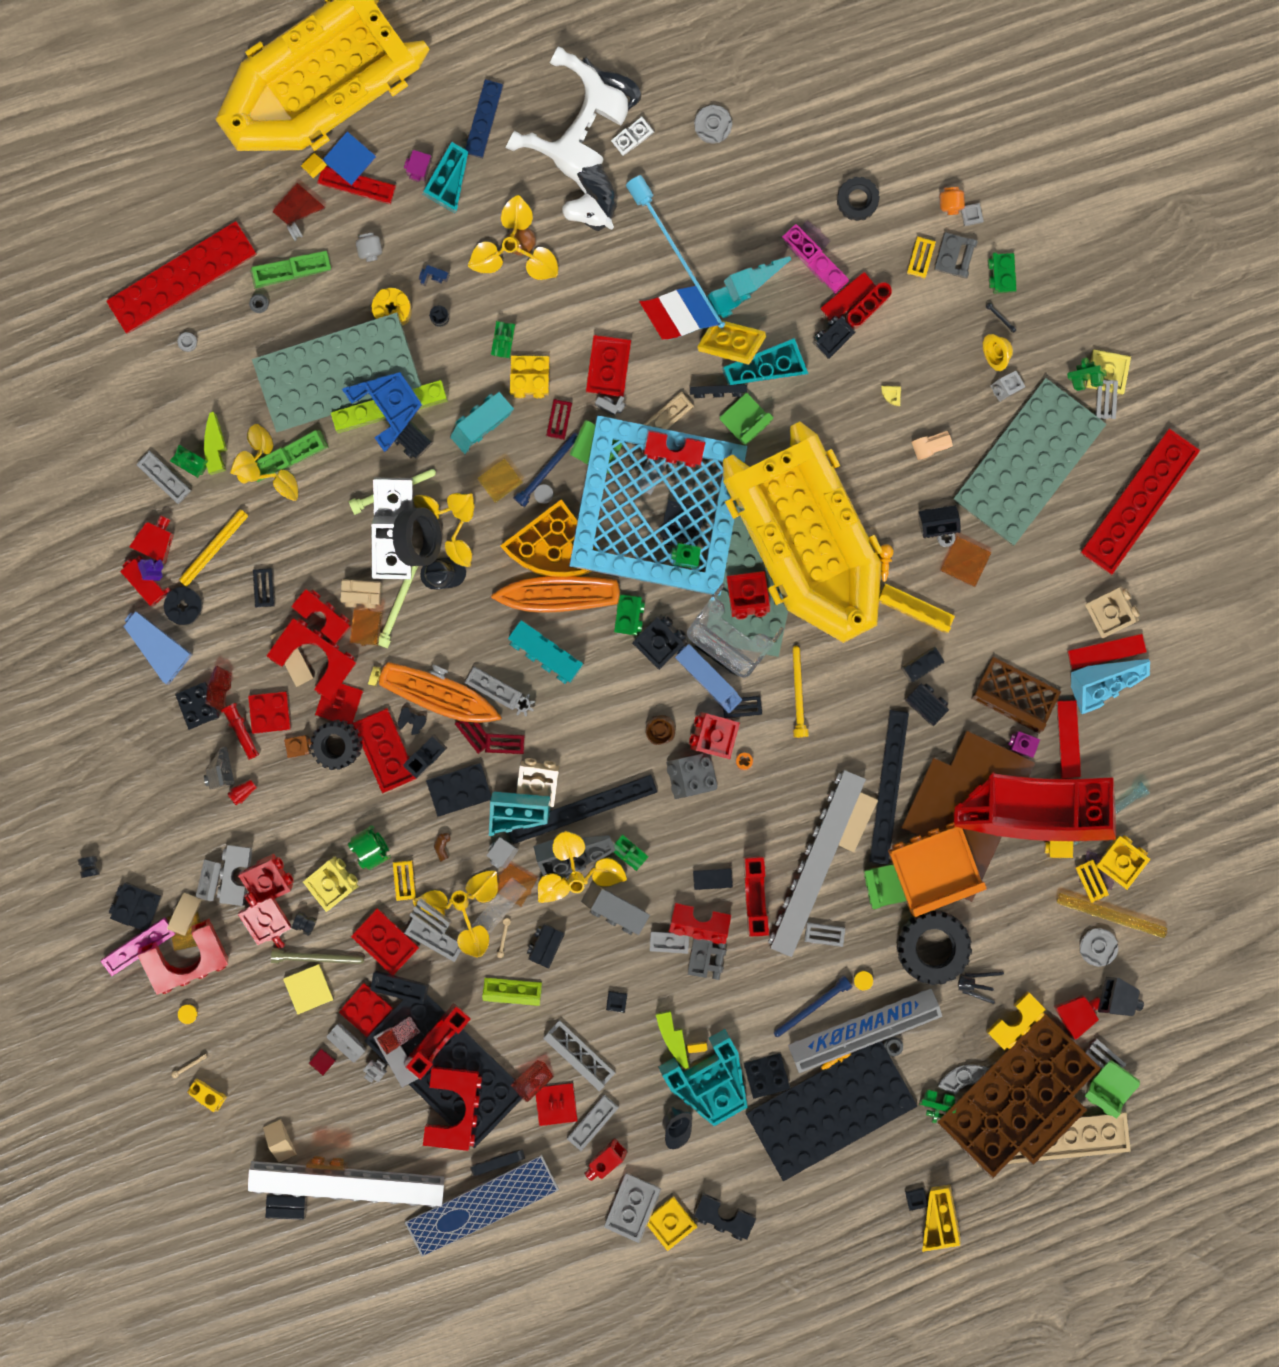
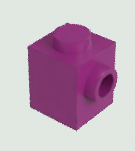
[404,150,432,182]
[1008,731,1040,758]

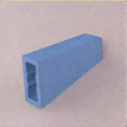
[124,611,193,685]
[675,644,742,713]

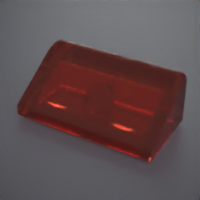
[511,1060,554,1102]

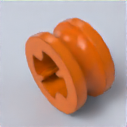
[736,753,753,770]

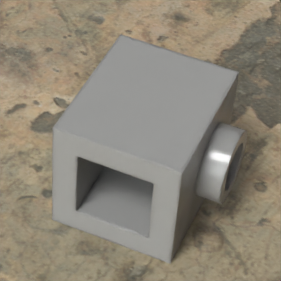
[487,837,519,869]

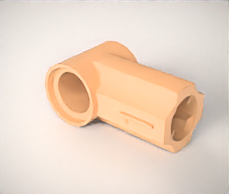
[912,431,953,460]

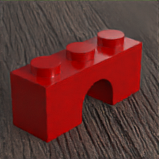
[643,430,705,467]
[291,589,352,644]
[669,903,732,944]

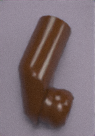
[434,833,451,862]

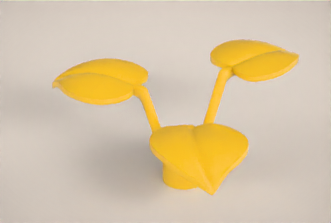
[468,195,558,280]
[230,424,298,501]
[413,493,474,567]
[538,831,627,903]
[413,871,498,958]

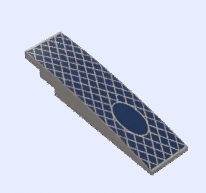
[405,1154,559,1257]

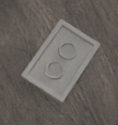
[604,1173,662,1243]

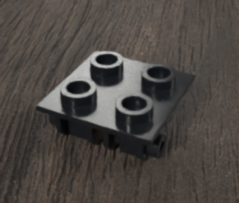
[175,681,220,730]
[743,1053,790,1099]

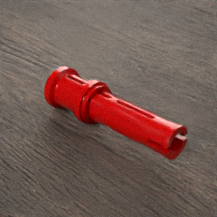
[221,703,259,761]

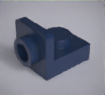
[419,265,450,286]

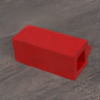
[120,556,170,607]

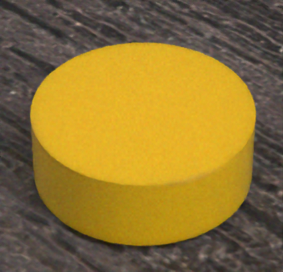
[854,971,873,991]
[178,1004,198,1024]

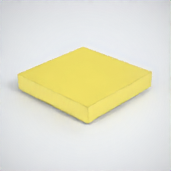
[1086,349,1131,395]
[283,964,334,1015]

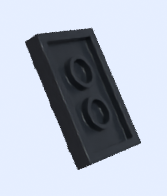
[426,763,492,817]

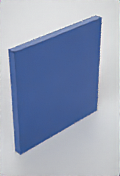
[323,132,376,185]

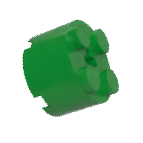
[348,825,391,870]

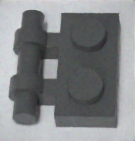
[688,939,727,980]

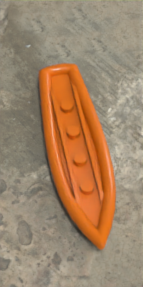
[491,576,620,613]
[379,662,502,723]

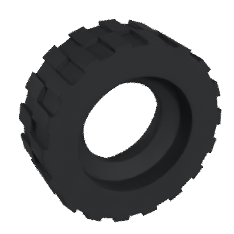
[837,177,880,221]

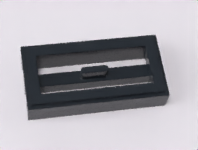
[253,568,275,608]
[723,696,762,719]

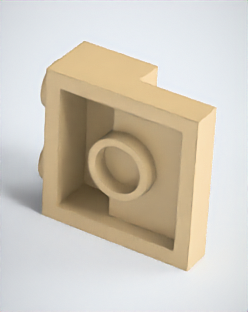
[1085,586,1140,639]
[517,758,559,807]

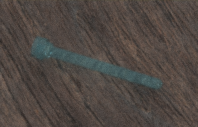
[1073,781,1150,845]

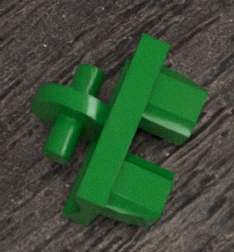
[491,321,515,359]
[1067,358,1107,391]
[170,445,208,478]
[614,834,649,871]
[919,1090,956,1123]

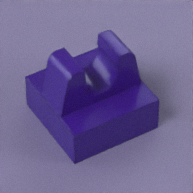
[138,559,164,581]

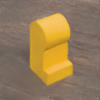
[187,1079,227,1112]

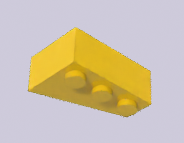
[922,1184,961,1252]

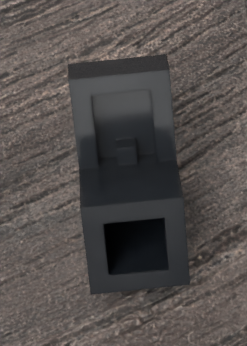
[403,735,447,779]

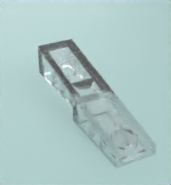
[468,877,527,934]

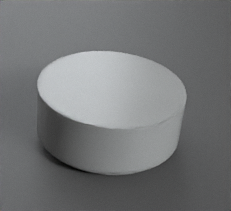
[177,332,197,352]
[534,484,553,504]

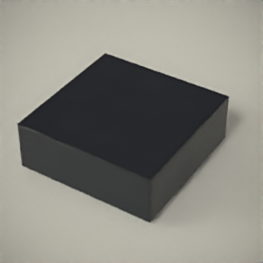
[606,991,628,1013]
[905,1187,928,1211]

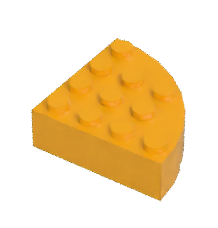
[500,500,597,577]

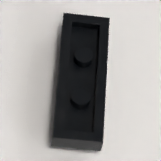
[689,385,747,399]
[370,971,429,1004]

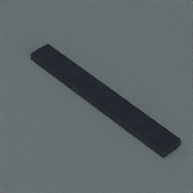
[869,710,909,865]
[509,775,657,845]

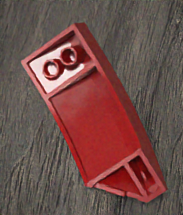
[954,772,1116,841]

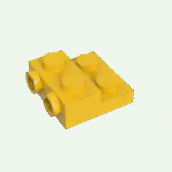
[510,356,549,399]
[1096,835,1150,890]

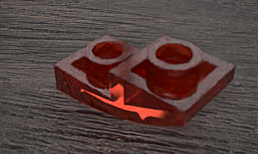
[206,666,232,711]
[376,1016,420,1055]

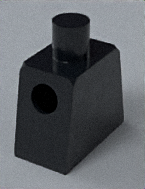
[1098,977,1144,1016]

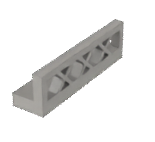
[543,1020,615,1092]

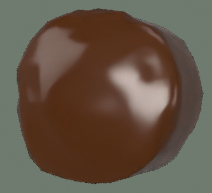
[645,715,676,745]

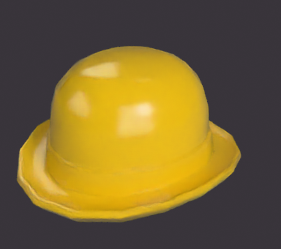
[982,334,1013,371]

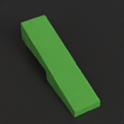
[250,251,331,289]
[255,430,329,482]

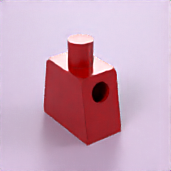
[129,515,174,564]
[1054,995,1100,1040]
[584,1138,628,1181]

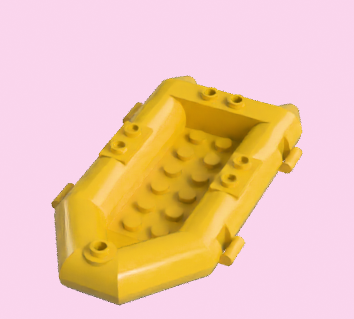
[216,0,430,151]
[723,421,882,643]

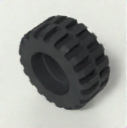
[896,910,972,985]

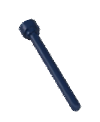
[513,433,578,507]
[774,975,853,1037]

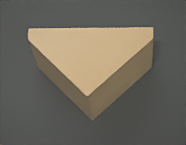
[263,1119,297,1162]

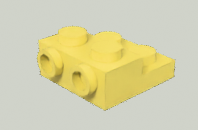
[303,857,359,912]

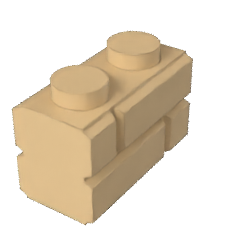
[341,579,382,609]

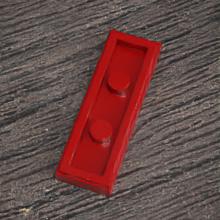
[820,272,876,320]

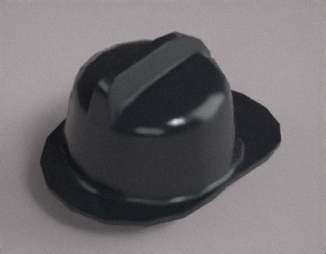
[420,557,466,590]
[662,1107,692,1150]

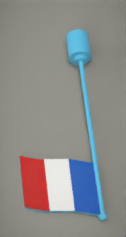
[626,175,725,340]

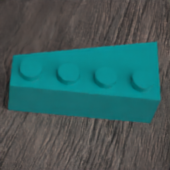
[722,338,809,385]
[508,620,584,684]

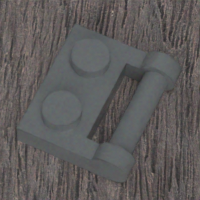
[934,232,978,279]

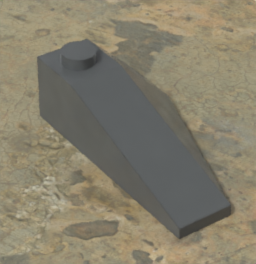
[204,747,235,790]
[533,835,616,880]

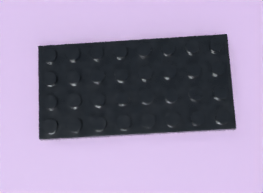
[364,994,528,1149]
[745,1041,917,1181]

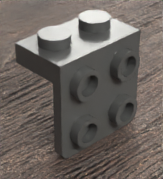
[666,753,718,799]

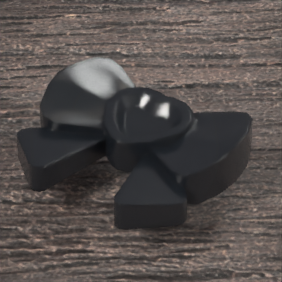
[397,707,427,735]

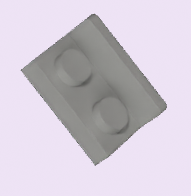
[327,1023,367,1063]

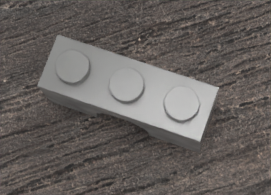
[217,845,253,906]

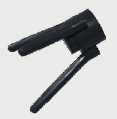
[958,971,1004,1004]

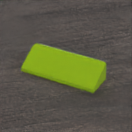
[483,978,542,1006]

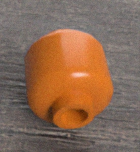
[939,187,965,215]

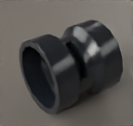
[429,305,450,327]
[77,856,100,878]
[291,911,317,936]

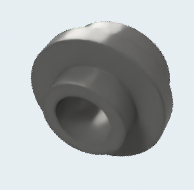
[249,294,269,313]
[884,1037,903,1056]

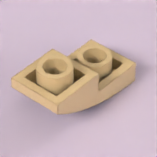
[167,893,202,936]

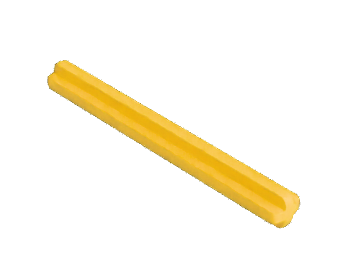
[179,509,248,586]

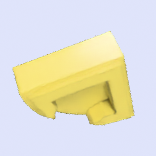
[881,386,901,406]
[368,666,381,686]

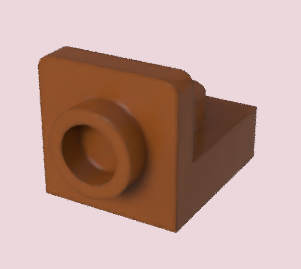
[284,735,313,758]

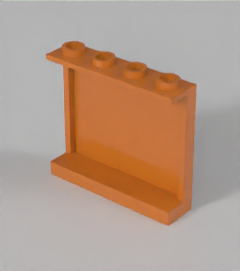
[888,822,987,917]

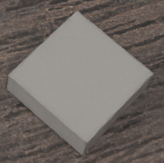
[961,203,983,227]

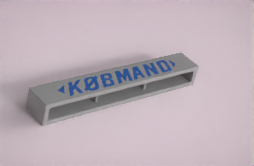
[788,989,942,1073]

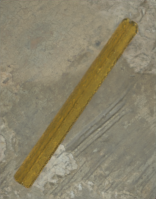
[1056,893,1167,938]

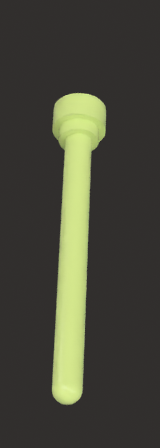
[348,469,436,515]
[374,566,418,648]

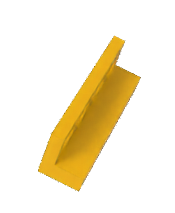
[879,584,955,634]

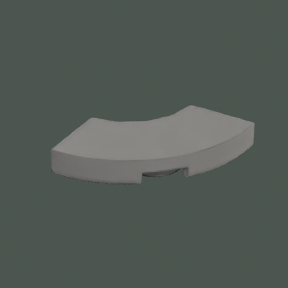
[938,1064,989,1095]

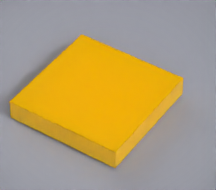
[647,1196,698,1251]

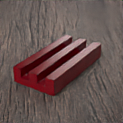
[546,399,572,441]
[455,720,492,754]
[485,733,525,754]

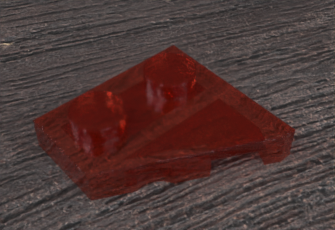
[272,183,325,225]

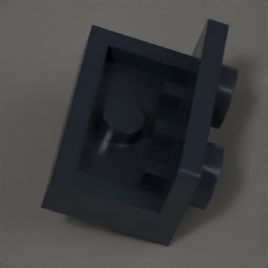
[812,316,856,359]

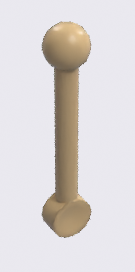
[497,918,511,958]
[171,1054,207,1078]

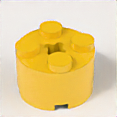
[372,288,412,326]

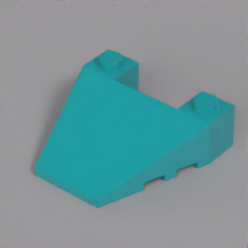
[707,256,792,319]
[658,1029,748,1126]

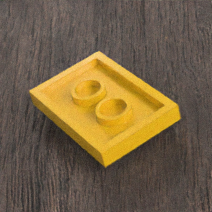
[697,320,766,364]

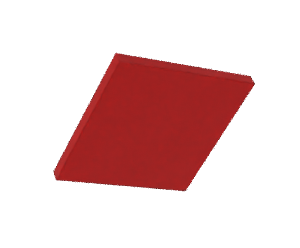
[315,684,363,725]
[535,1083,577,1126]

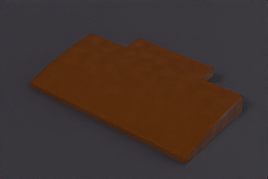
[901,731,1035,902]
[937,1013,1101,1179]

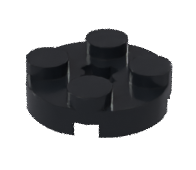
[164,587,203,625]

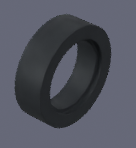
[392,508,442,567]

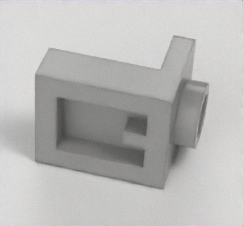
[991,371,1025,402]
[595,396,626,416]

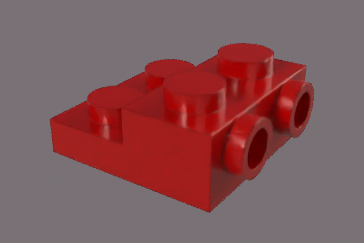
[726,571,770,620]
[689,712,740,759]
[238,854,294,901]

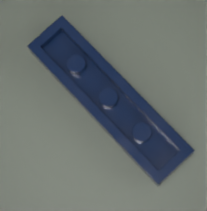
[465,79,504,159]

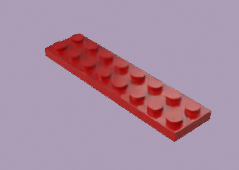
[106,221,257,334]
[1080,428,1201,575]

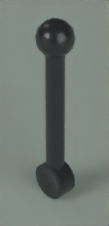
[986,303,1016,333]

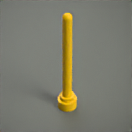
[792,645,809,738]

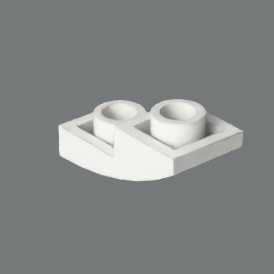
[611,117,654,156]

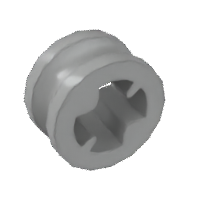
[286,222,303,241]
[937,533,955,547]
[429,664,448,680]

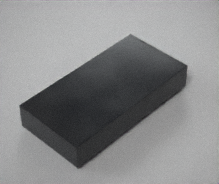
[693,868,733,890]

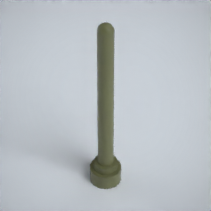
[271,948,364,964]

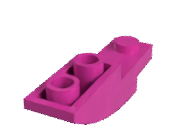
[782,224,849,294]

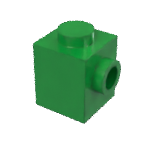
[671,543,701,569]

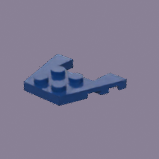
[342,372,422,452]

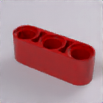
[846,282,892,329]

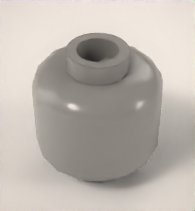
[356,233,382,262]

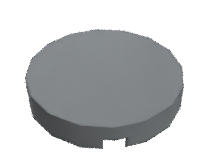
[694,105,732,144]
[1079,928,1118,967]

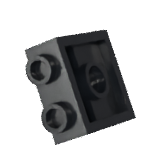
[659,500,706,546]
[632,614,688,670]
[109,882,162,931]

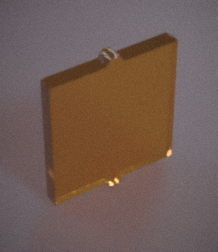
[350,609,382,646]
[497,863,537,907]

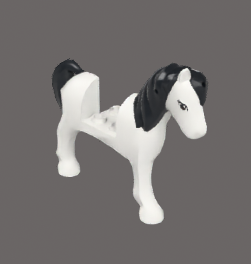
[505,46,641,231]

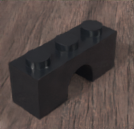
[694,1193,756,1241]

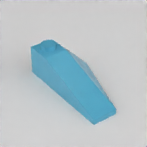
[1071,659,1150,714]

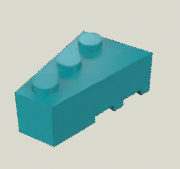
[422,142,468,214]
[450,392,514,454]
[489,792,550,836]

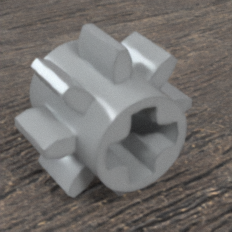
[514,694,535,716]
[363,1059,387,1083]

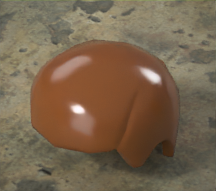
[507,228,536,256]

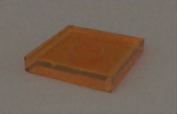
[940,536,991,588]

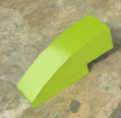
[204,412,227,475]
[656,1011,689,1069]

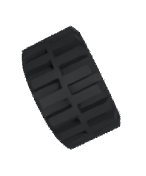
[310,720,363,770]

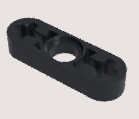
[470,1149,525,1176]

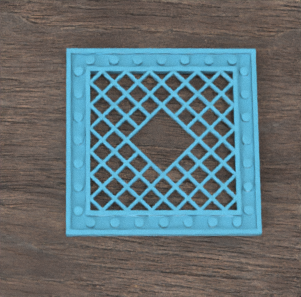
[569,416,747,596]

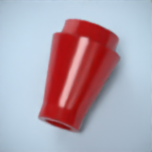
[227,779,257,806]

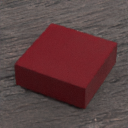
[308,1048,336,1076]

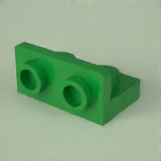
[988,252,1017,294]
[614,595,645,636]

